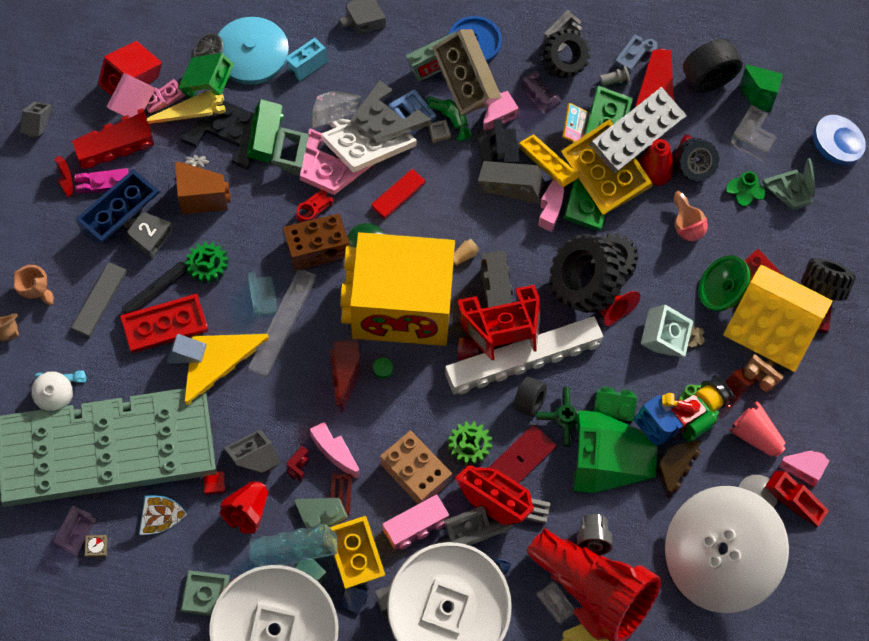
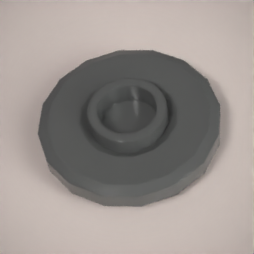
[193,33,224,57]

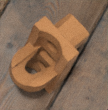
[743,354,784,392]

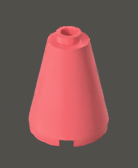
[729,401,786,457]

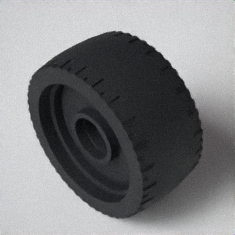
[682,39,743,93]

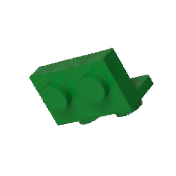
[594,386,637,421]

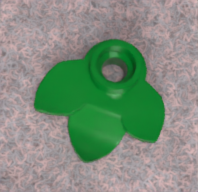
[726,171,765,207]

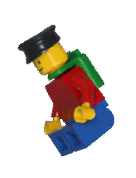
[633,375,735,445]

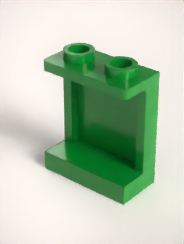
[178,53,234,99]

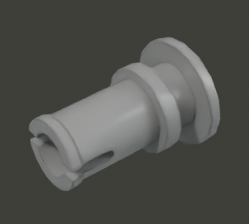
[600,66,630,87]

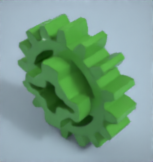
[448,421,492,466]

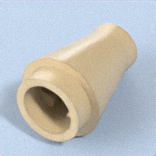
[453,239,480,266]

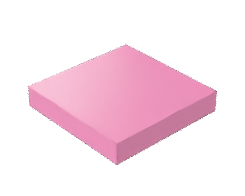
[107,73,155,117]

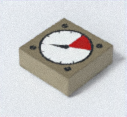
[85,535,108,558]

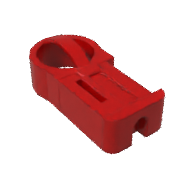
[296,190,333,222]

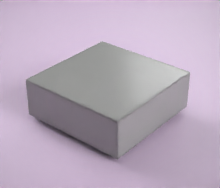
[428,120,451,143]

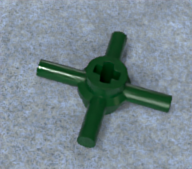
[536,387,578,447]

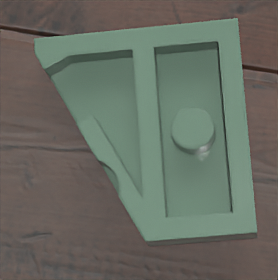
[762,169,813,210]
[294,498,348,537]

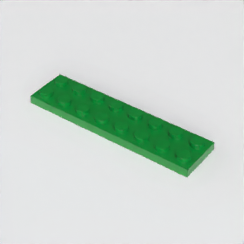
[563,86,633,231]

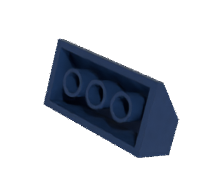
[76,169,160,243]

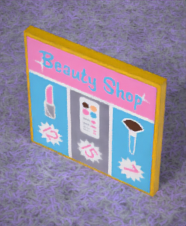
[562,103,590,142]

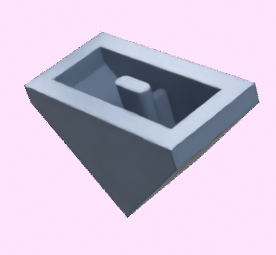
[167,334,207,364]

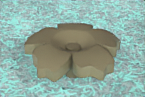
[688,325,705,348]

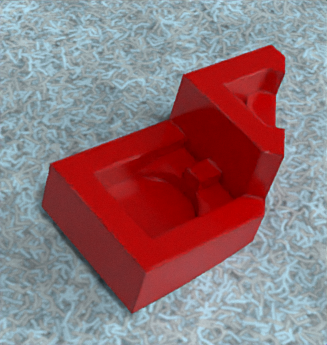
[53,156,73,197]

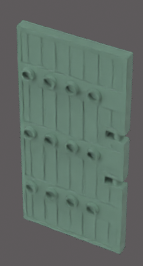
[0,388,217,507]

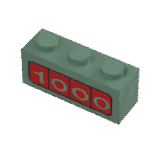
[406,31,456,82]

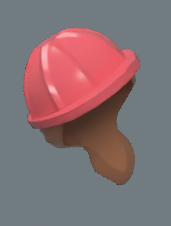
[674,191,708,241]

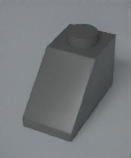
[20,102,52,138]

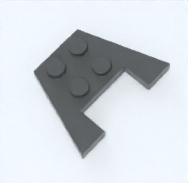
[351,80,431,144]

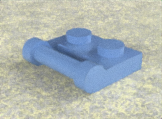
[388,89,436,136]

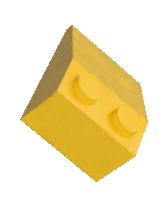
[326,516,385,589]

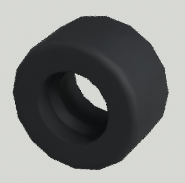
[514,377,547,417]

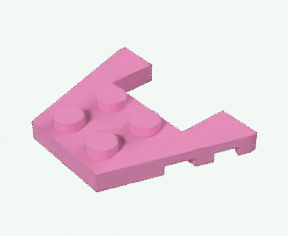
[300,128,374,195]

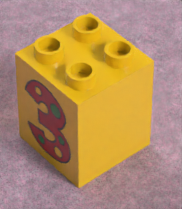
[340,232,455,346]

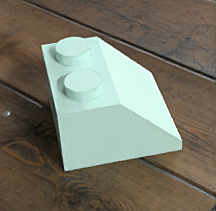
[641,305,693,357]

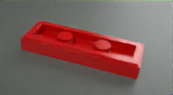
[371,169,426,219]

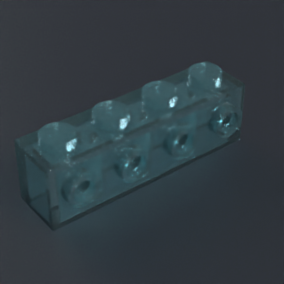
[250,524,337,567]

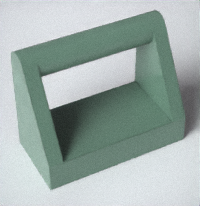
[271,128,309,176]

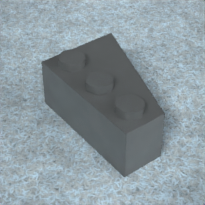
[478,161,547,205]

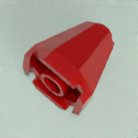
[219,482,268,534]

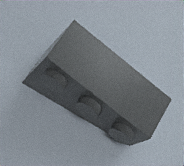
[480,251,514,308]

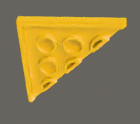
[185,334,269,405]

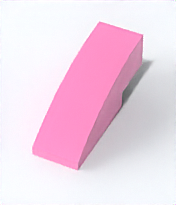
[538,179,564,232]
[310,422,360,478]

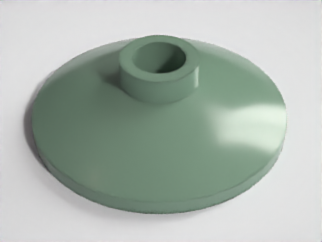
[799,158,815,197]

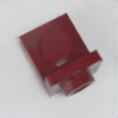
[286,446,309,482]

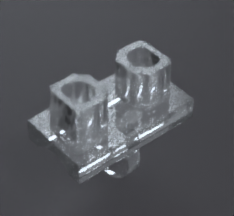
[536,582,575,625]

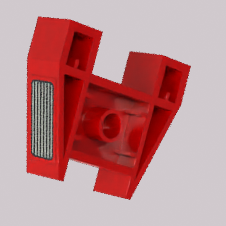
[457,285,540,360]

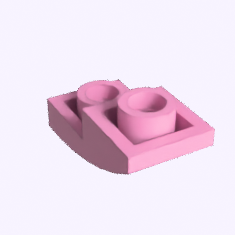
[146,79,185,113]

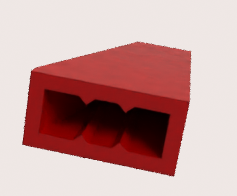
[636,49,674,107]

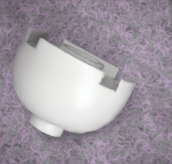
[32,372,73,411]

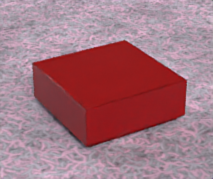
[203,471,225,495]

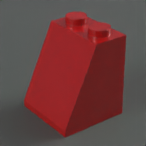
[97,41,162,96]

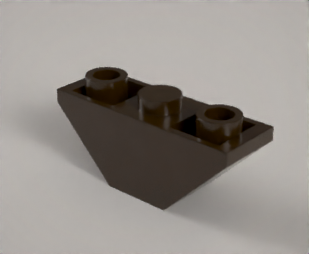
[658,440,701,498]

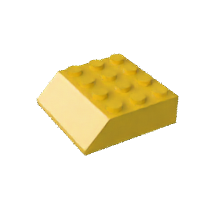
[723,265,832,372]

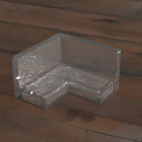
[730,105,777,161]

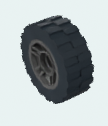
[675,138,720,182]

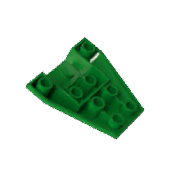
[573,410,657,493]

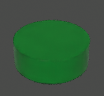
[373,358,393,379]

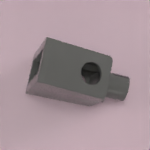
[339,0,386,34]

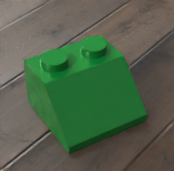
[739,64,783,112]

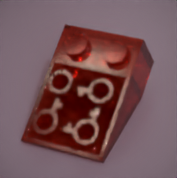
[330,339,360,413]

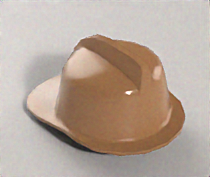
[0,313,19,342]

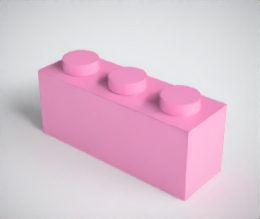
[383,494,449,550]

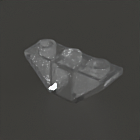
[311,91,361,128]

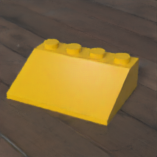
[561,119,652,215]

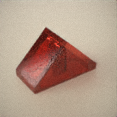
[725,367,757,408]

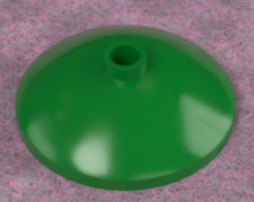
[699,255,750,311]

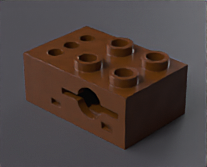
[283,213,350,271]

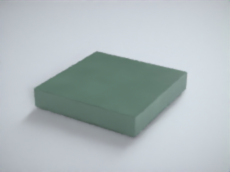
[181,570,230,616]

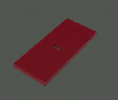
[488,424,557,483]

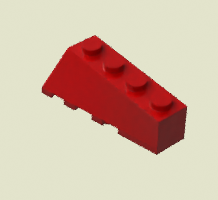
[72,108,154,169]

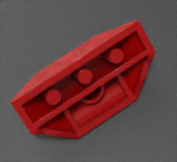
[455,465,534,525]

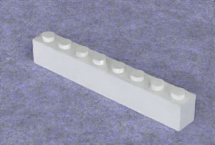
[445,316,603,395]

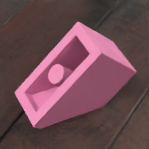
[483,91,519,130]
[779,450,830,487]

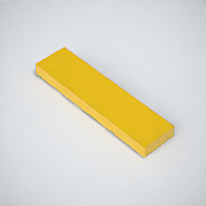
[518,134,578,187]

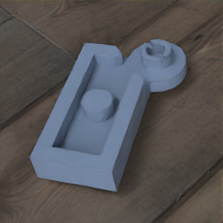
[615,34,657,73]

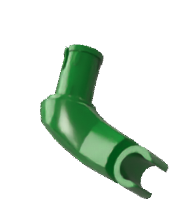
[427,96,471,142]

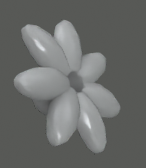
[184,155,209,168]

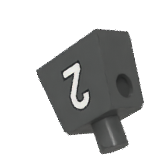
[123,212,173,259]

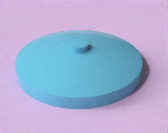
[218,17,289,84]

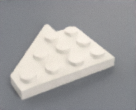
[321,117,417,173]

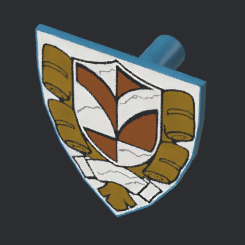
[139,496,187,535]

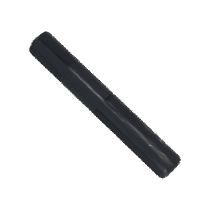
[121,261,187,314]

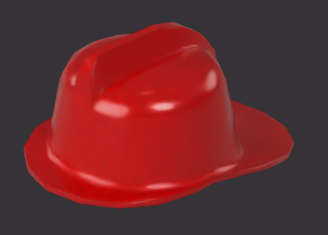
[599,291,641,326]

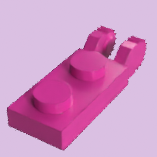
[74,168,129,193]

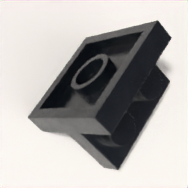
[478,120,519,168]

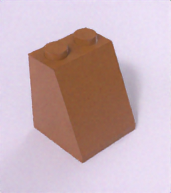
[175,162,231,214]

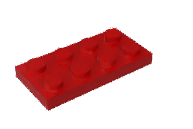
[120,294,208,354]

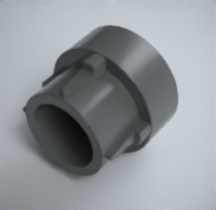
[577,514,612,556]

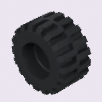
[539,29,591,78]
[801,258,856,301]

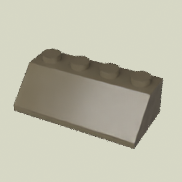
[432,29,502,115]

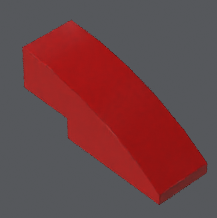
[765,471,829,527]

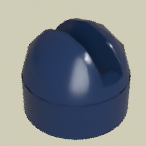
[494,559,511,575]

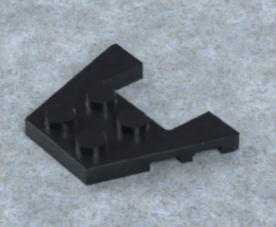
[181,101,254,170]

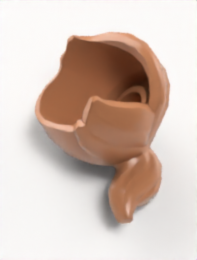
[13,265,54,306]

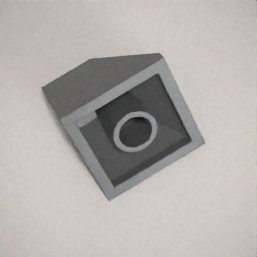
[224,429,280,473]

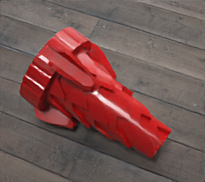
[526,528,661,641]

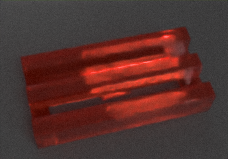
[330,473,353,516]

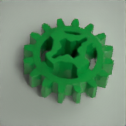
[185,241,229,284]

